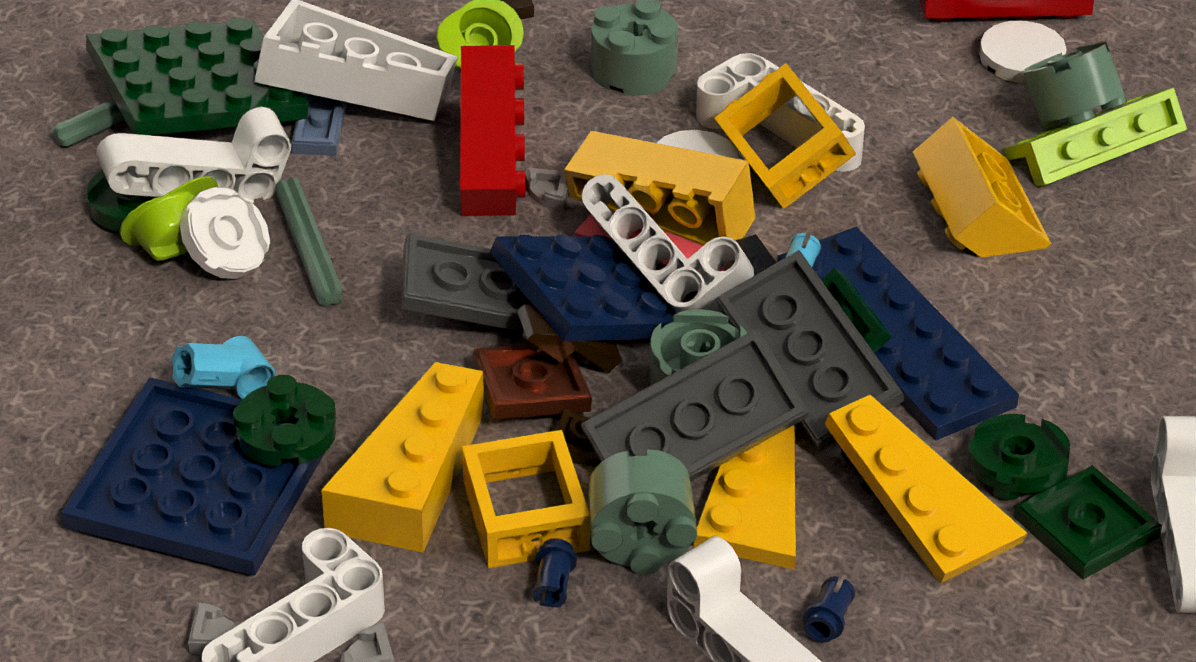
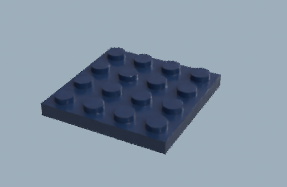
[61,377,325,576]

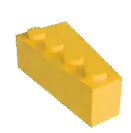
[564,131,756,245]
[321,362,484,553]

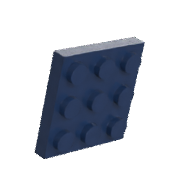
[490,235,674,342]

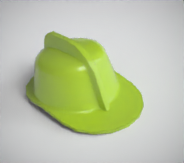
[436,0,524,69]
[119,176,219,261]

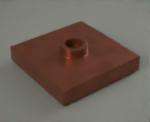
[472,345,592,419]

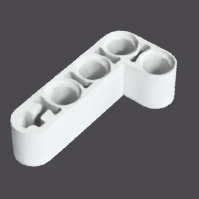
[696,53,865,172]
[96,107,291,203]
[582,174,754,314]
[1151,416,1196,613]
[202,528,385,662]
[667,536,822,662]

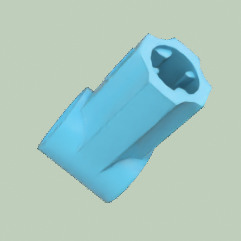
[171,336,276,399]

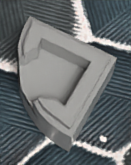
[526,168,569,212]
[188,602,237,655]
[340,623,395,662]

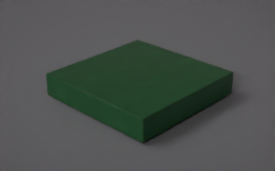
[1014,465,1162,580]

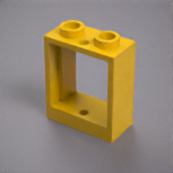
[714,63,856,209]
[462,430,590,568]

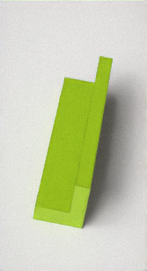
[1003,88,1187,187]

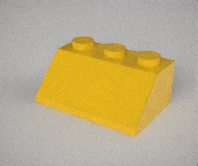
[913,117,1052,257]

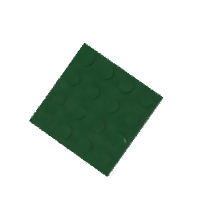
[86,18,309,135]

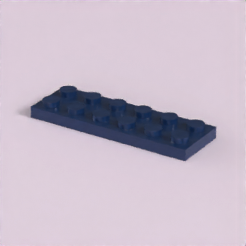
[777,227,1019,441]

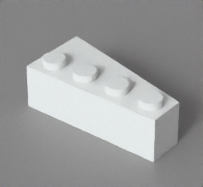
[254,0,458,121]

